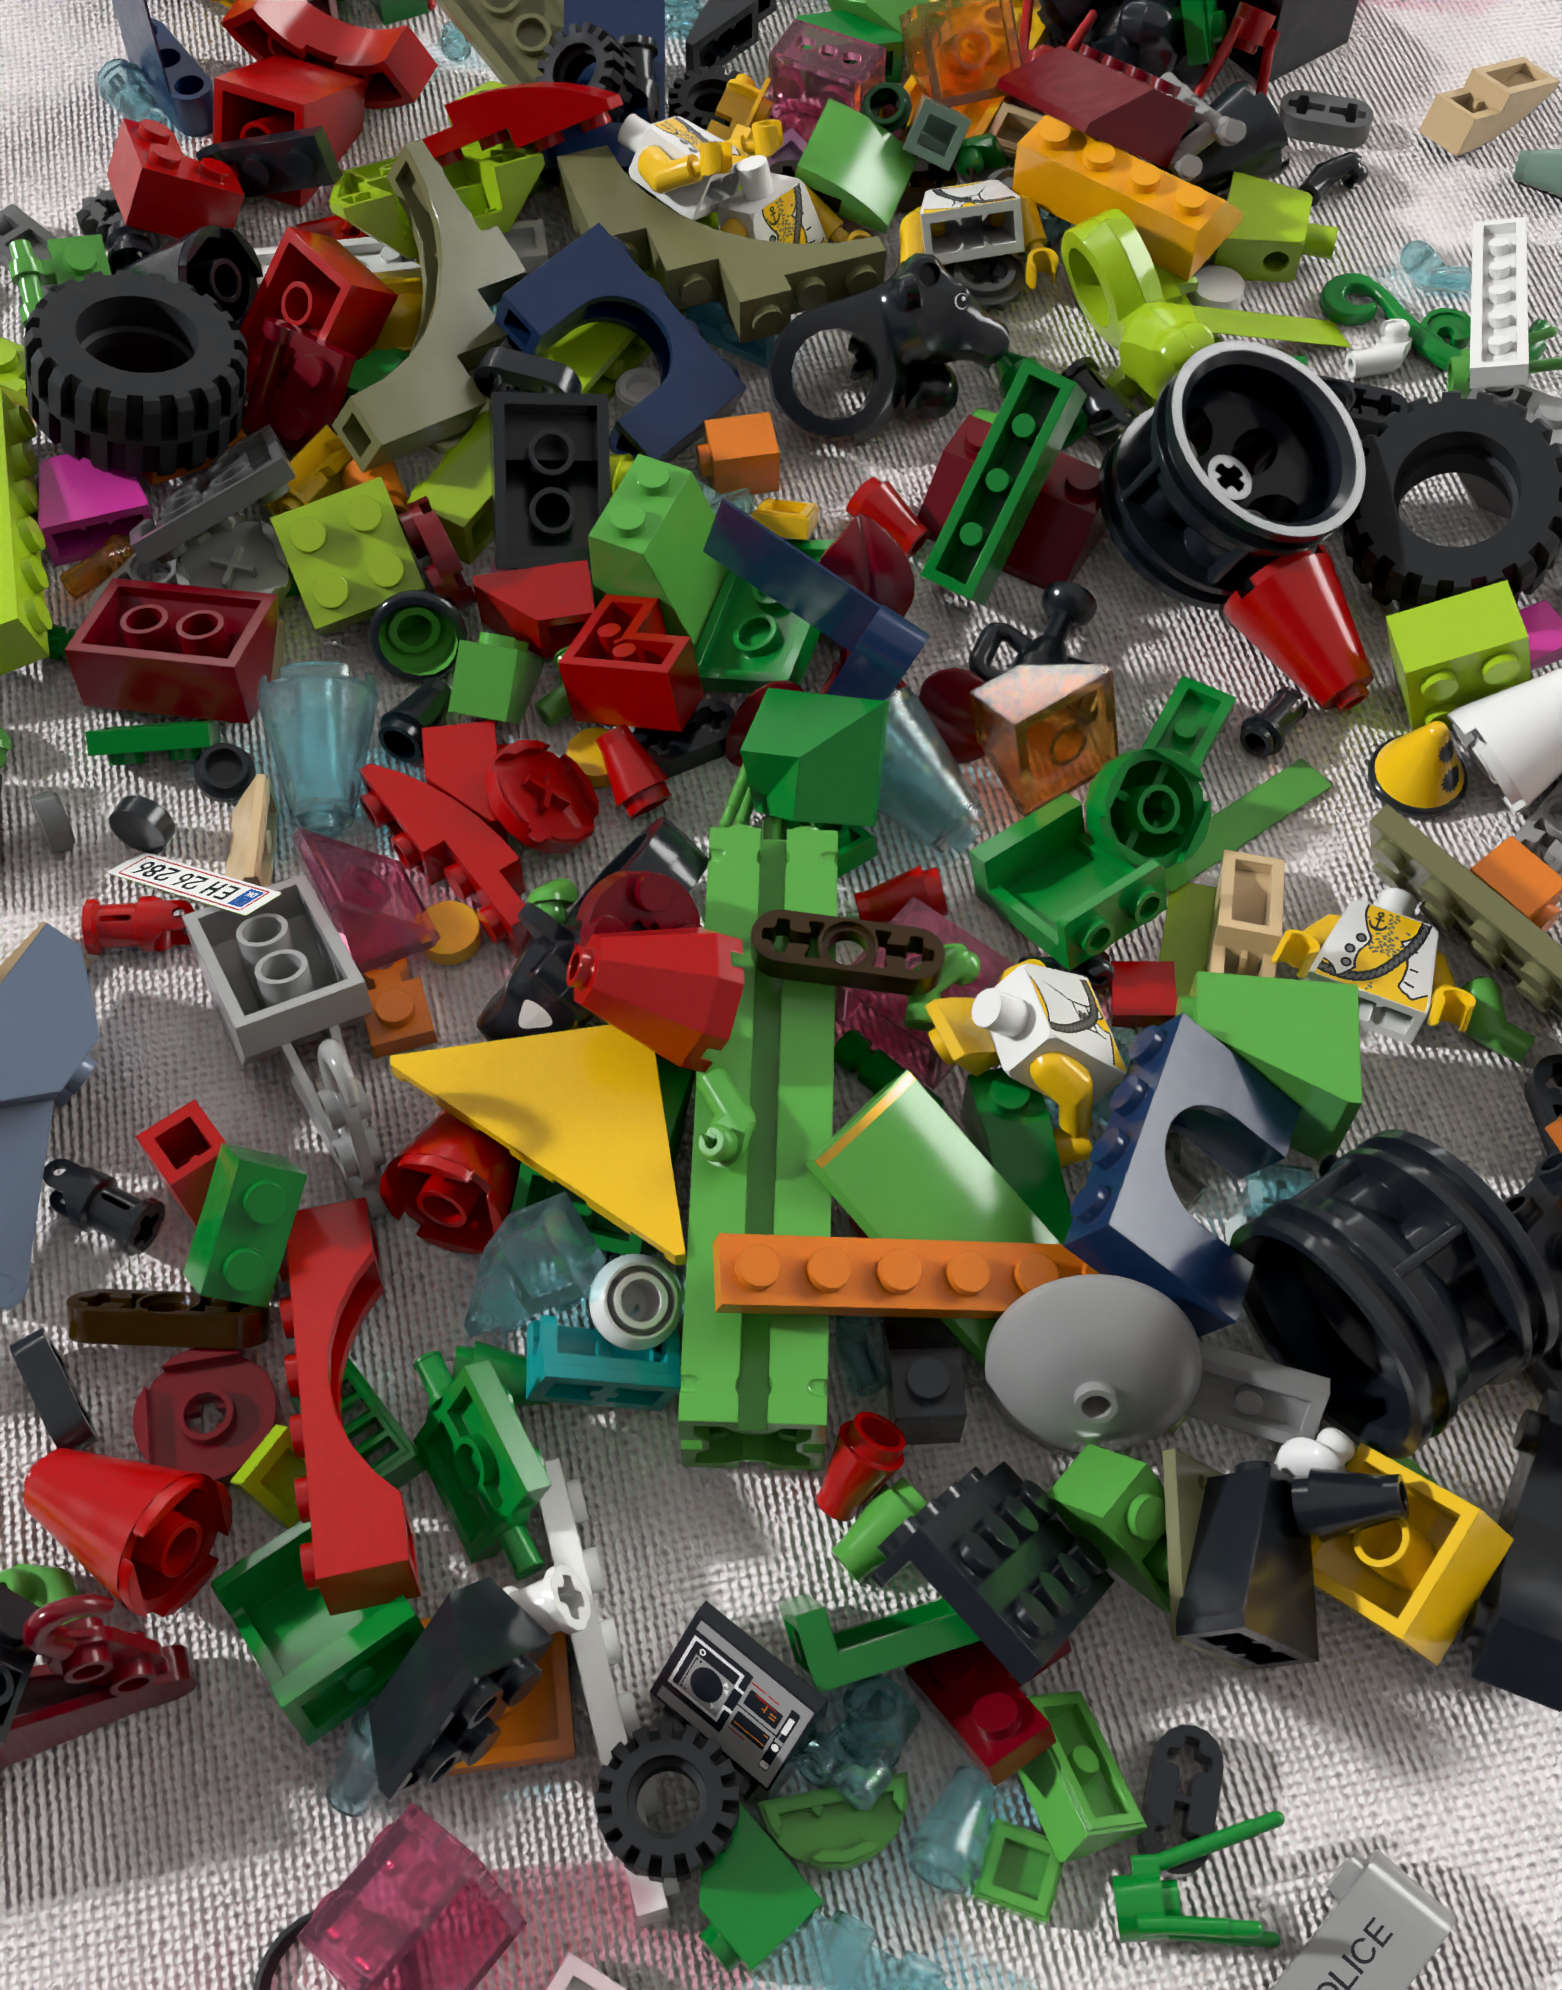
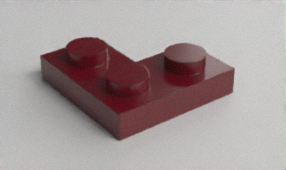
[904,1638,1072,1787]

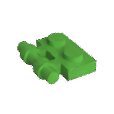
[8,234,111,328]

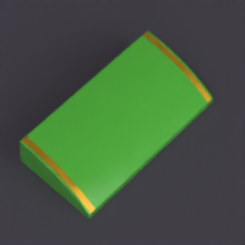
[805,1069,1061,1369]

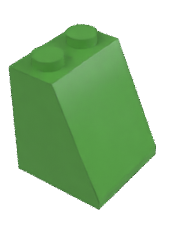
[588,454,729,652]
[1175,971,1362,1162]

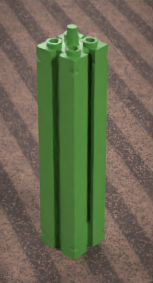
[678,816,838,1471]

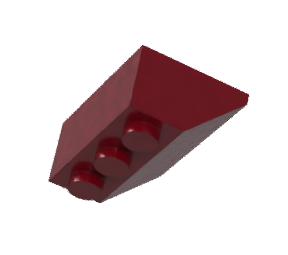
[917,414,1107,589]
[64,578,279,724]

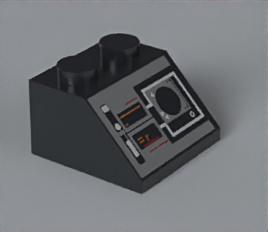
[649,1601,828,1802]

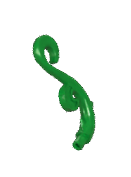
[1320,273,1551,371]

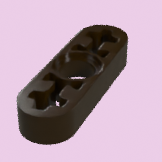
[751,910,945,996]
[66,1289,270,1349]

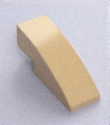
[1419,57,1560,157]
[1205,849,1285,978]

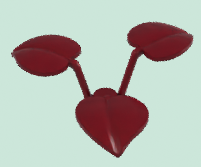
[725,513,1005,767]

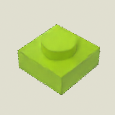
[230,1424,306,1529]

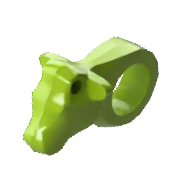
[1061,209,1222,409]

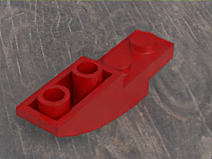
[422,82,623,168]
[359,763,532,958]

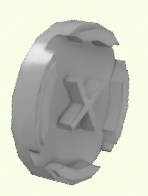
[175,516,293,606]

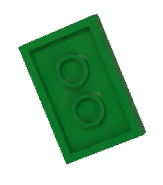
[694,539,835,694]

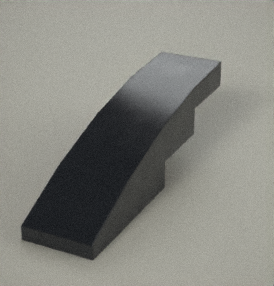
[685,0,776,75]

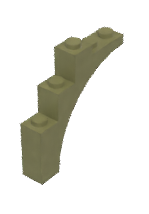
[332,139,526,473]
[557,145,886,344]

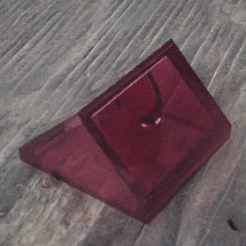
[292,827,441,974]

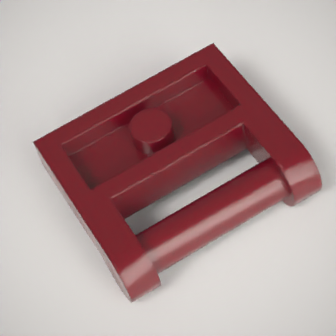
[241,317,356,453]

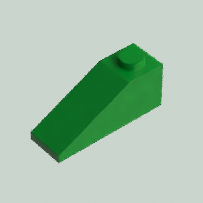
[961,1068,1072,1244]

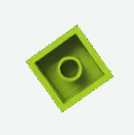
[270,477,427,636]
[1386,580,1531,731]

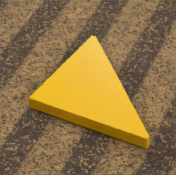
[390,1024,686,1266]

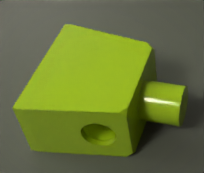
[1213,172,1338,283]

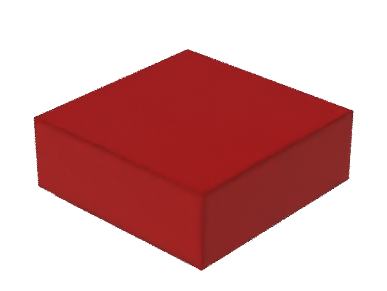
[1110,961,1177,1027]

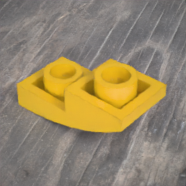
[925,997,1001,1077]

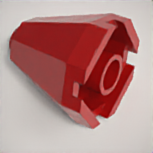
[566,927,745,1073]

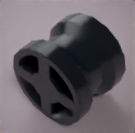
[107,219,160,275]

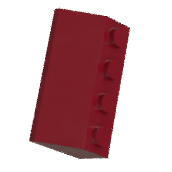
[996,43,1195,169]

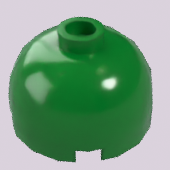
[1084,747,1212,870]

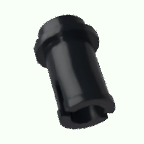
[1240,687,1309,758]

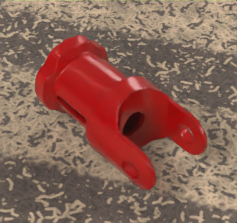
[81,896,195,955]

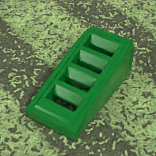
[290,1358,426,1490]

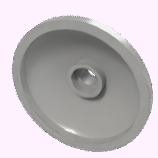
[985,1274,1202,1453]

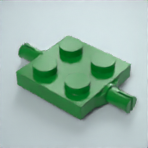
[413,1351,552,1580]

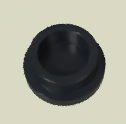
[194,743,256,802]

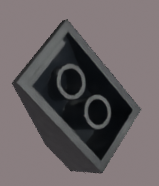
[489,392,610,570]

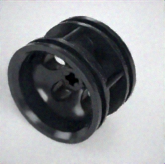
[1098,340,1366,610]
[1229,1129,1559,1459]

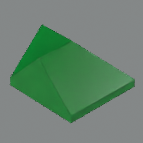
[740,688,890,827]

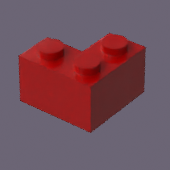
[107,118,245,239]
[558,594,704,732]

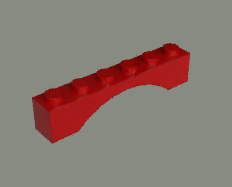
[279,1197,421,1616]

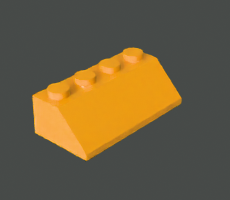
[1012,115,1243,281]

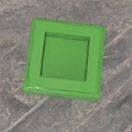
[970,1818,1064,1926]

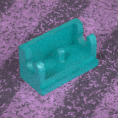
[526,1315,681,1411]

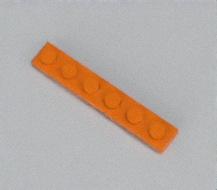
[713,1233,1100,1319]

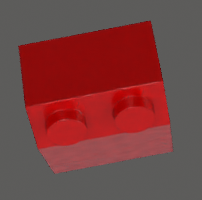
[240,226,398,417]

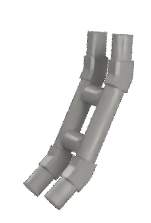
[1160,72,1246,181]

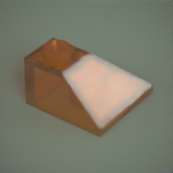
[899,0,1023,108]
[971,664,1119,817]

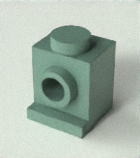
[903,94,972,171]

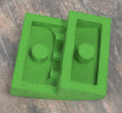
[794,98,918,234]

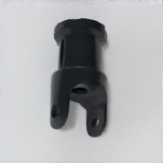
[614,34,659,123]
[1061,357,1140,450]
[43,1159,165,1256]

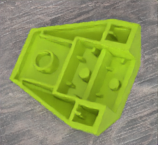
[329,147,545,264]

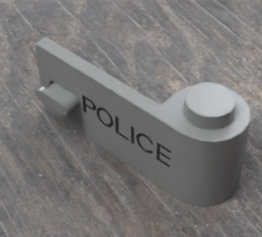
[1269,1849,1456,1990]

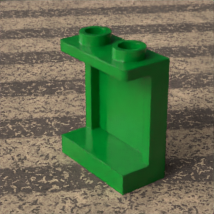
[969,793,1167,971]
[210,1520,425,1746]
[778,1594,980,1693]

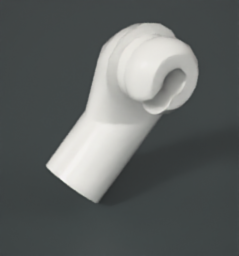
[1345,319,1412,379]
[1274,1427,1355,1478]

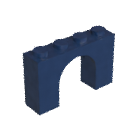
[494,222,747,463]
[1063,1013,1301,1338]

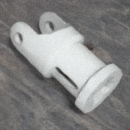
[502,1564,591,1635]

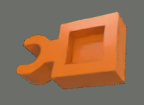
[358,944,438,1059]

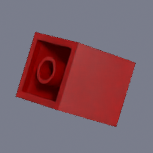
[213,54,366,208]

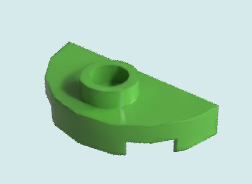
[757,1771,908,1871]

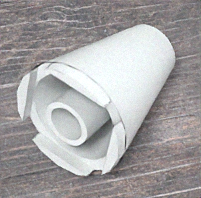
[1447,668,1562,815]

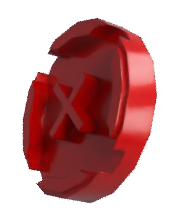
[485,740,599,854]

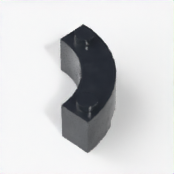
[1462,1388,1562,1712]

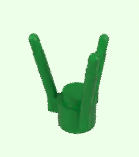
[1113,1811,1285,1948]

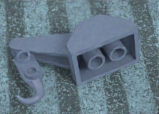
[0,922,100,1313]

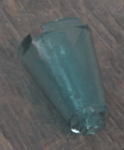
[257,661,379,839]
[877,686,986,854]

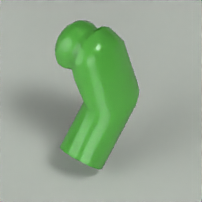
[697,1068,756,1167]

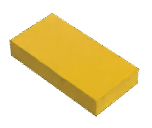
[751,498,819,540]

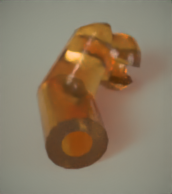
[60,534,135,600]

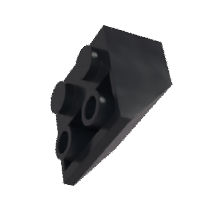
[368,1577,554,1800]

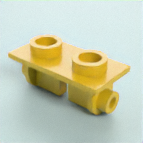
[706,74,774,141]
[264,425,353,516]

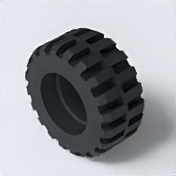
[24,270,248,477]
[1342,390,1562,612]

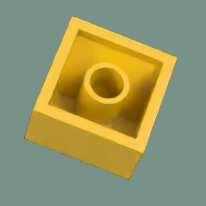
[1311,1443,1514,1666]

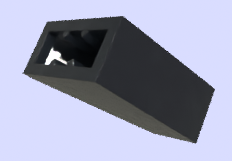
[1176,1461,1319,1670]

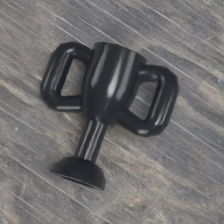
[968,581,1108,726]

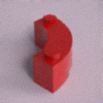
[221,0,438,109]

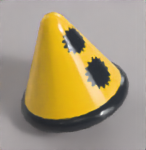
[1367,721,1468,818]

